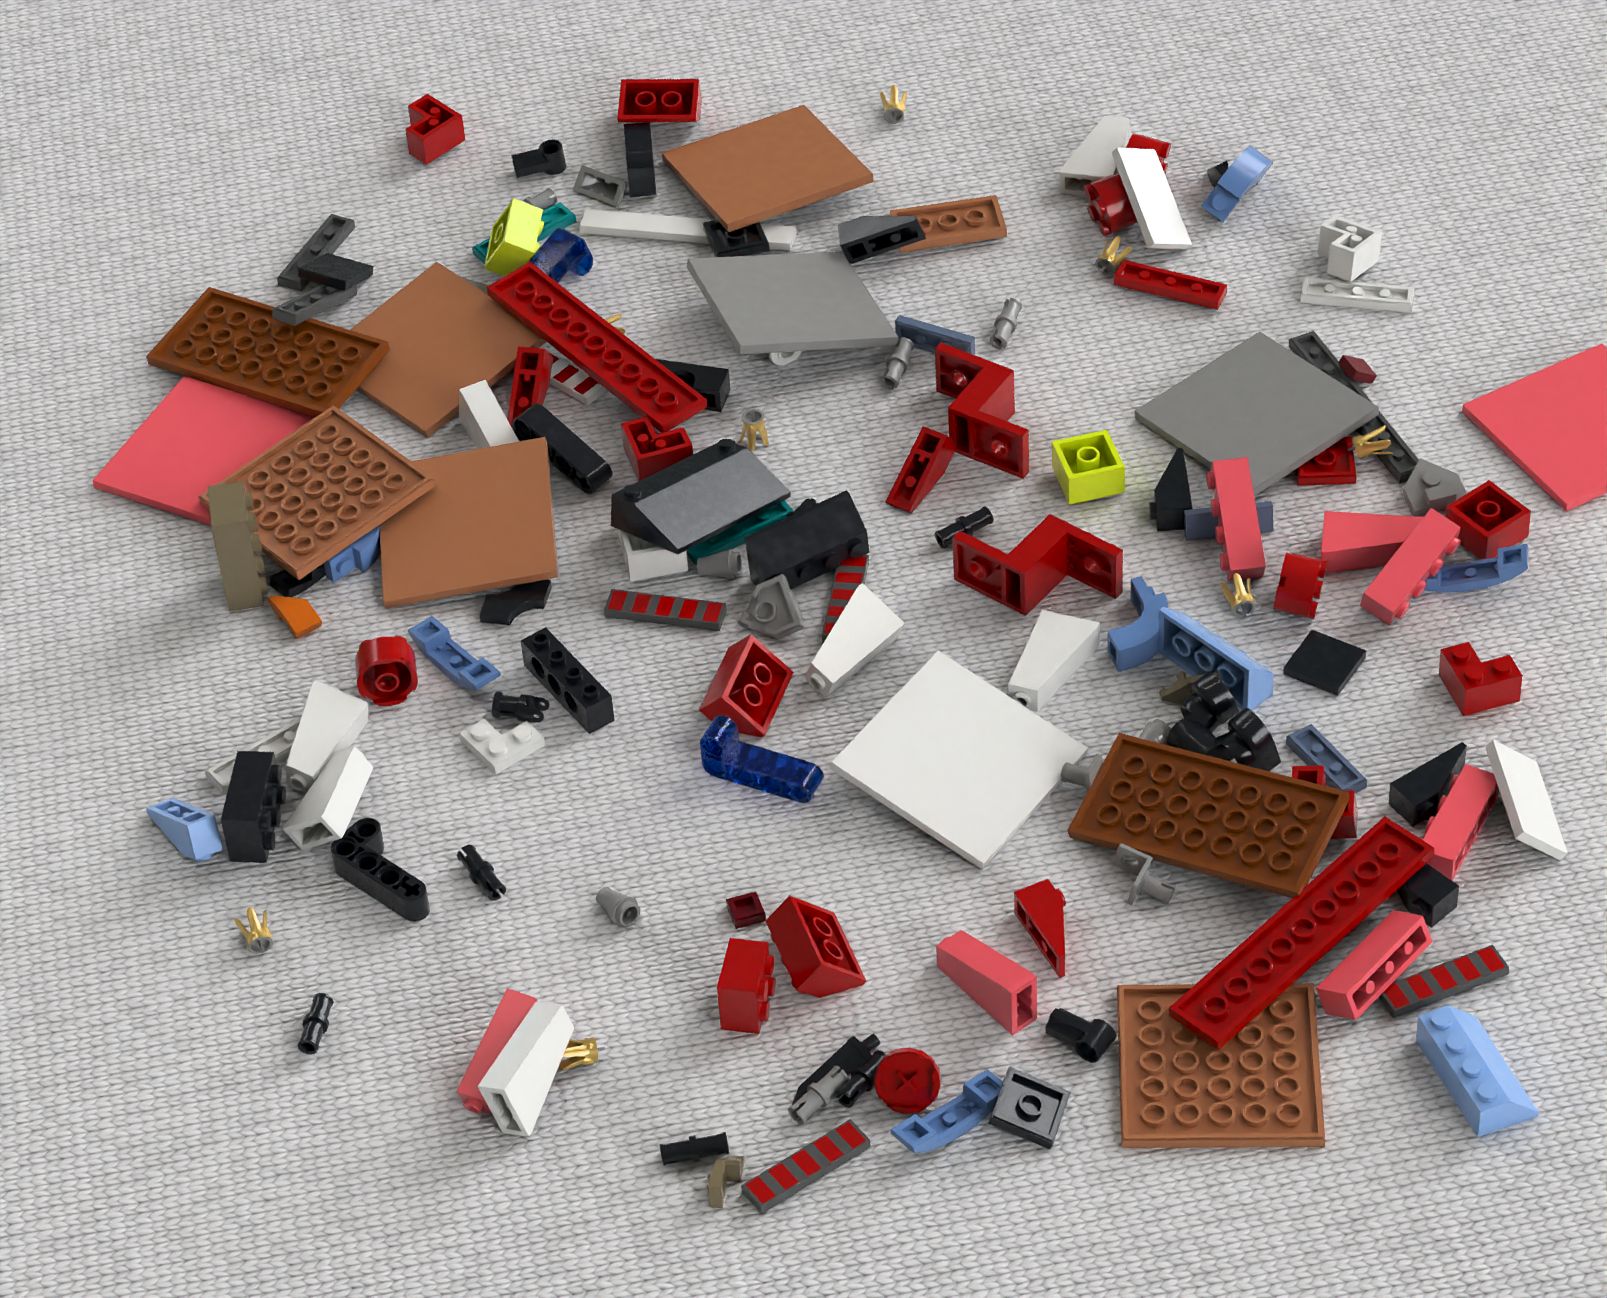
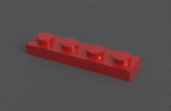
[1114,260,1227,310]

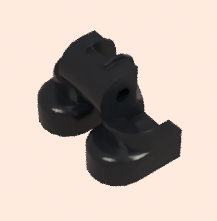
[1167,671,1281,771]

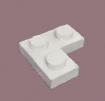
[459,719,545,775]

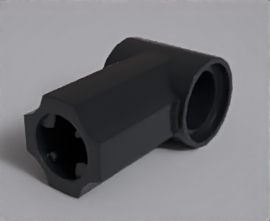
[511,139,566,178]
[1045,1008,1116,1063]

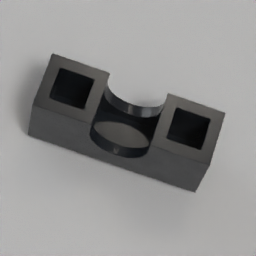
[656,359,731,412]

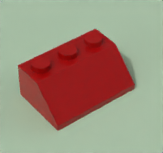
[617,79,702,122]
[699,634,794,738]
[765,895,866,998]

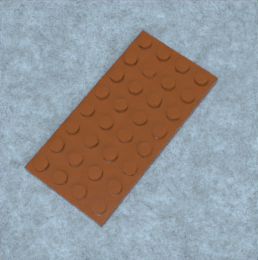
[146,287,390,417]
[1067,733,1350,898]

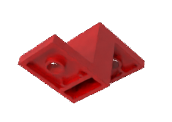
[935,343,1029,479]
[952,514,1123,616]

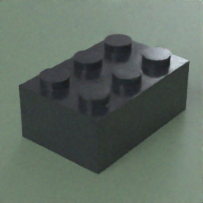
[221,751,286,863]

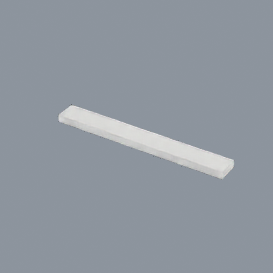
[580,209,796,251]

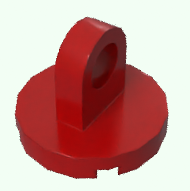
[874,1047,942,1114]

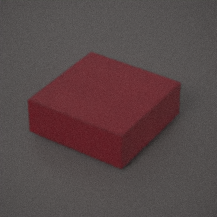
[1338,355,1377,384]
[726,891,766,929]

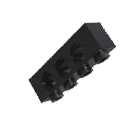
[521,627,615,734]

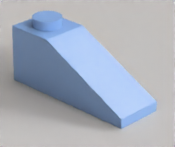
[146,798,223,861]

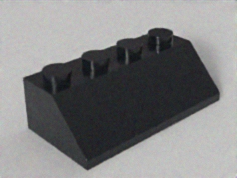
[745,490,870,590]

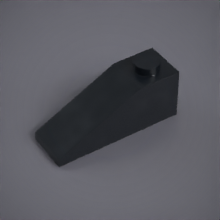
[838,216,926,264]
[1149,448,1193,531]
[1388,742,1467,827]
[1396,863,1459,928]

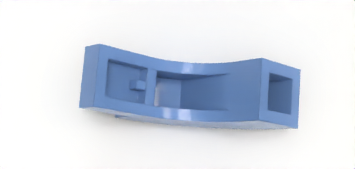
[1201,146,1273,223]
[324,525,381,583]
[1107,576,1168,672]

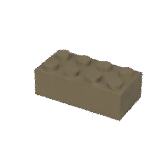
[208,481,268,611]

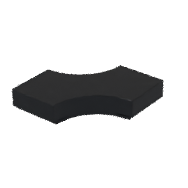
[480,579,552,625]

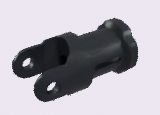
[492,691,550,722]

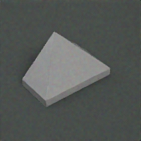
[573,165,628,207]

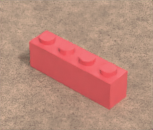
[1206,457,1266,581]
[1360,508,1461,626]
[1419,764,1499,881]
[1316,910,1433,1020]

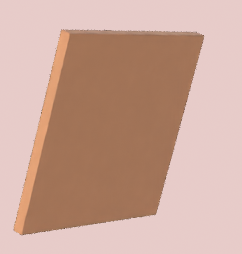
[662,105,874,232]
[350,262,546,438]
[198,405,436,580]
[380,437,559,608]
[1117,983,1325,1148]

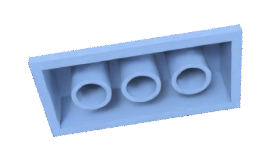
[1159,607,1273,710]
[1416,1005,1539,1137]

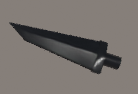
[792,1034,880,1105]

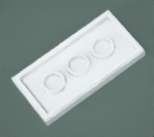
[1111,148,1192,249]
[1485,740,1568,860]

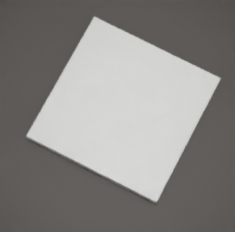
[830,650,1088,870]

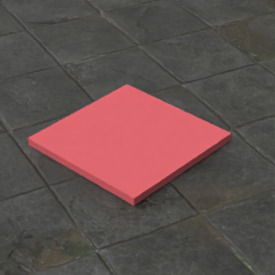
[1462,343,1607,511]
[92,376,315,526]

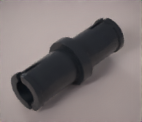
[935,506,994,549]
[457,844,506,901]
[298,993,334,1055]
[836,1050,887,1108]
[660,1132,729,1166]

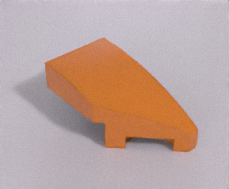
[268,596,322,639]

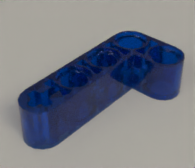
[527,228,593,283]
[700,715,824,803]

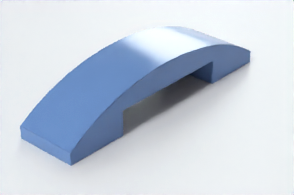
[1424,544,1529,592]
[408,616,501,690]
[891,1069,1003,1153]

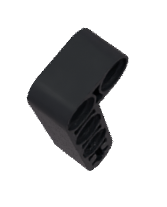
[624,122,657,197]
[512,403,613,494]
[331,818,430,922]

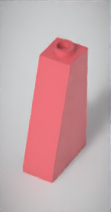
[1321,511,1423,573]
[936,930,1037,1035]
[457,988,538,1114]

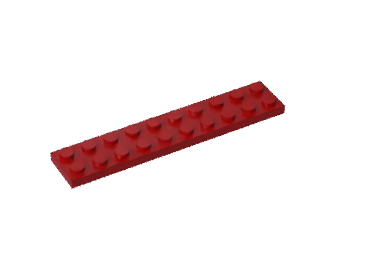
[487,262,707,433]
[1169,816,1435,1050]

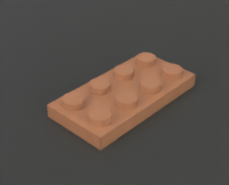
[890,195,1007,253]

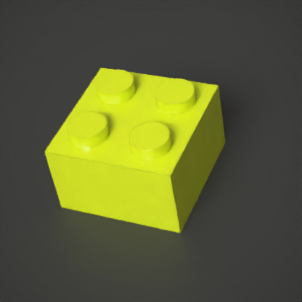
[484,198,544,276]
[1052,430,1125,505]

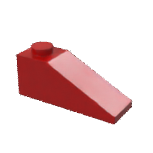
[507,346,553,427]
[885,426,957,514]
[1014,879,1066,978]

